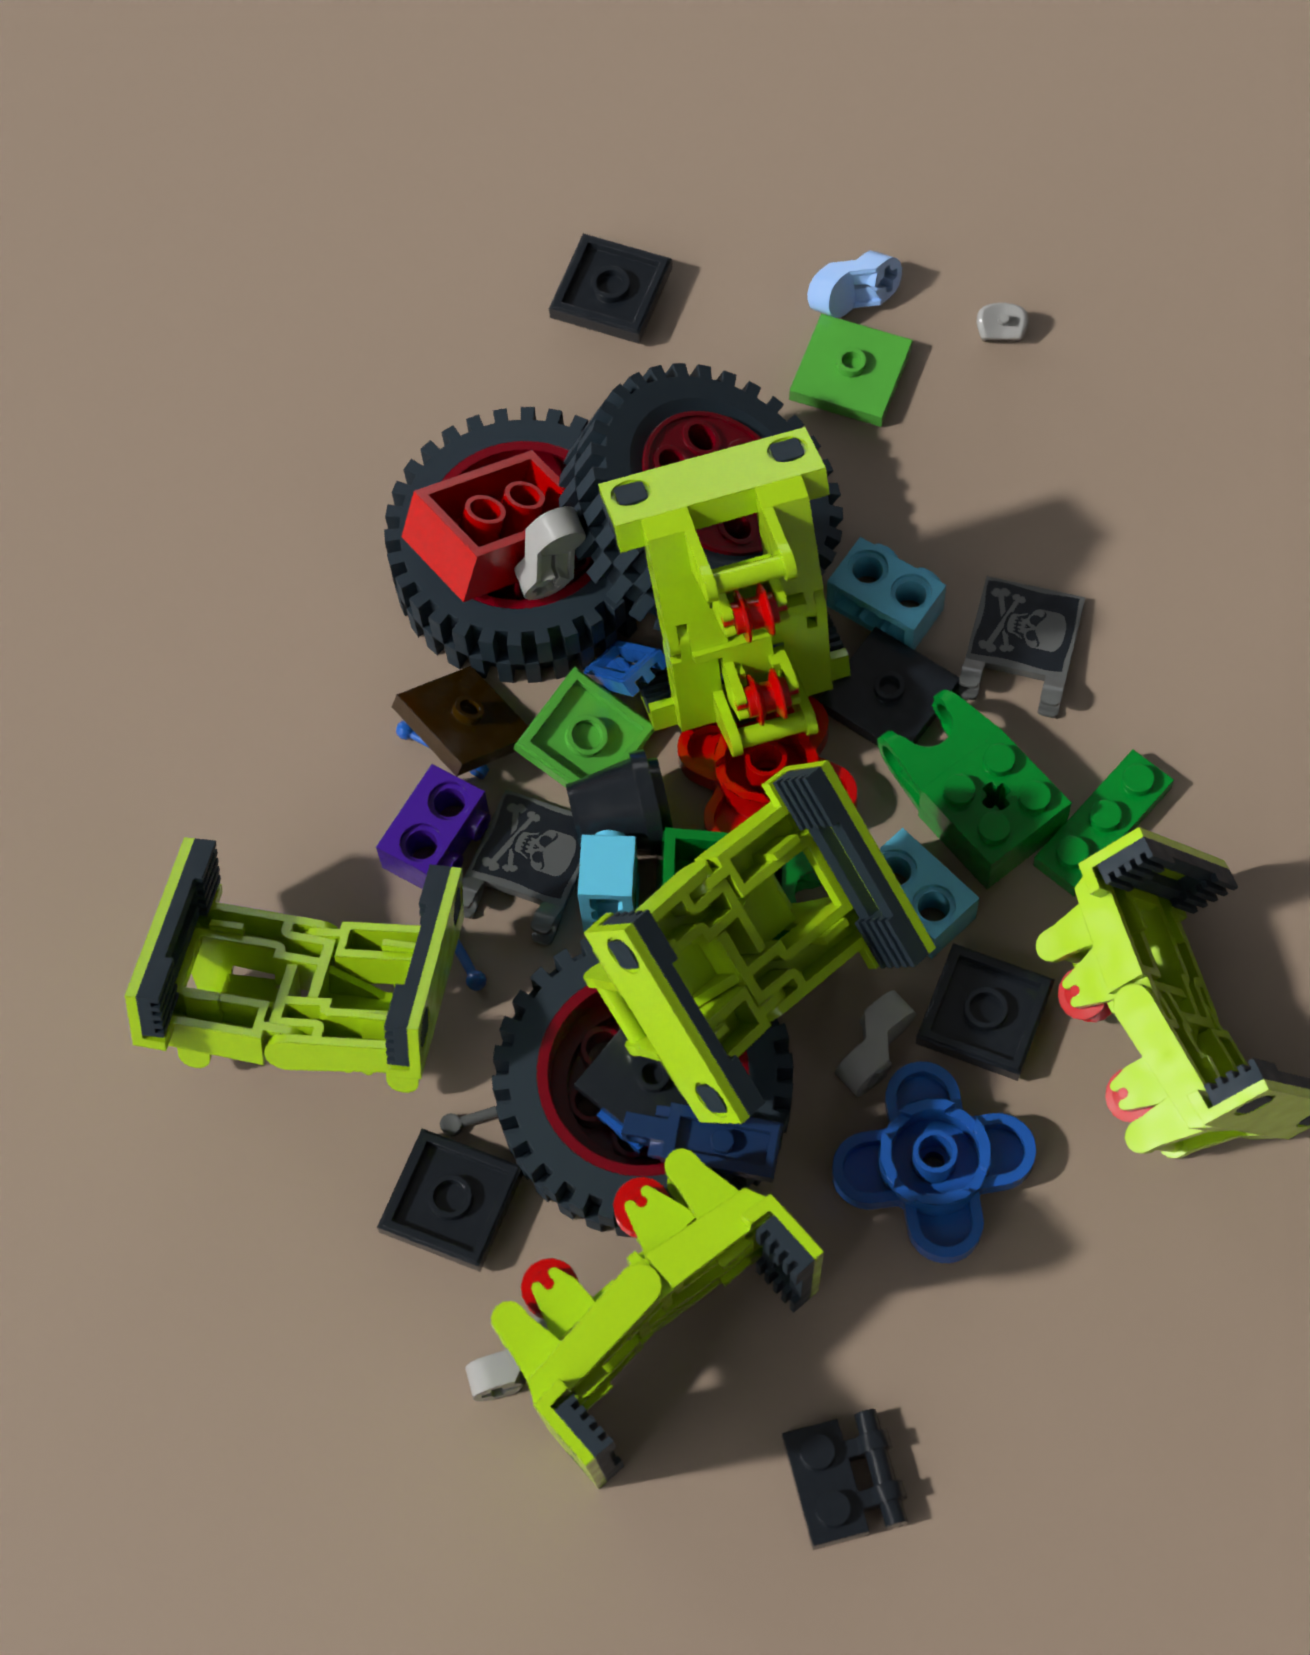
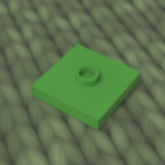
[789,313,913,427]
[513,666,654,788]

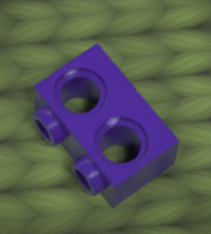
[376,764,491,889]

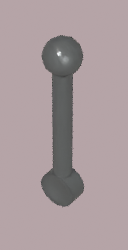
[440,1106,498,1137]

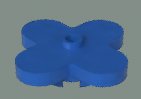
[832,1061,1036,1263]

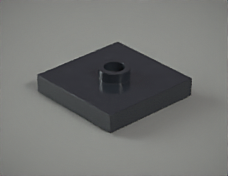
[549,233,672,344]
[818,626,960,746]
[915,943,1055,1081]
[574,1029,689,1148]
[377,1128,523,1272]

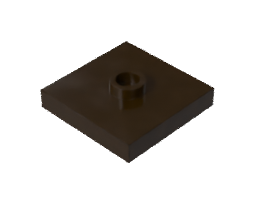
[392,666,529,777]

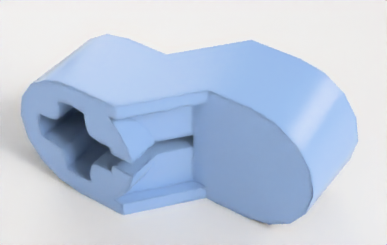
[808,250,902,318]

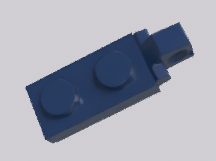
[622,1102,783,1183]

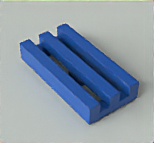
[583,640,666,697]

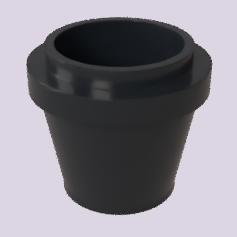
[565,749,673,855]

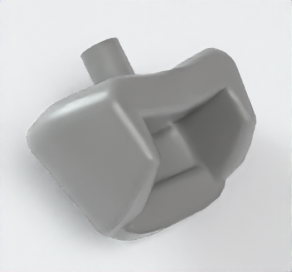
[976,303,1029,342]

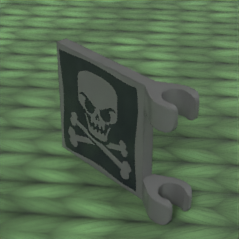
[957,576,1086,718]
[462,789,580,946]

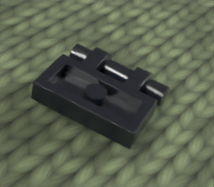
[782,1409,908,1550]

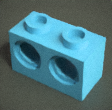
[826,537,946,650]
[880,828,979,959]
[577,830,640,932]

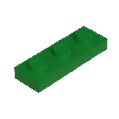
[1033,749,1174,897]

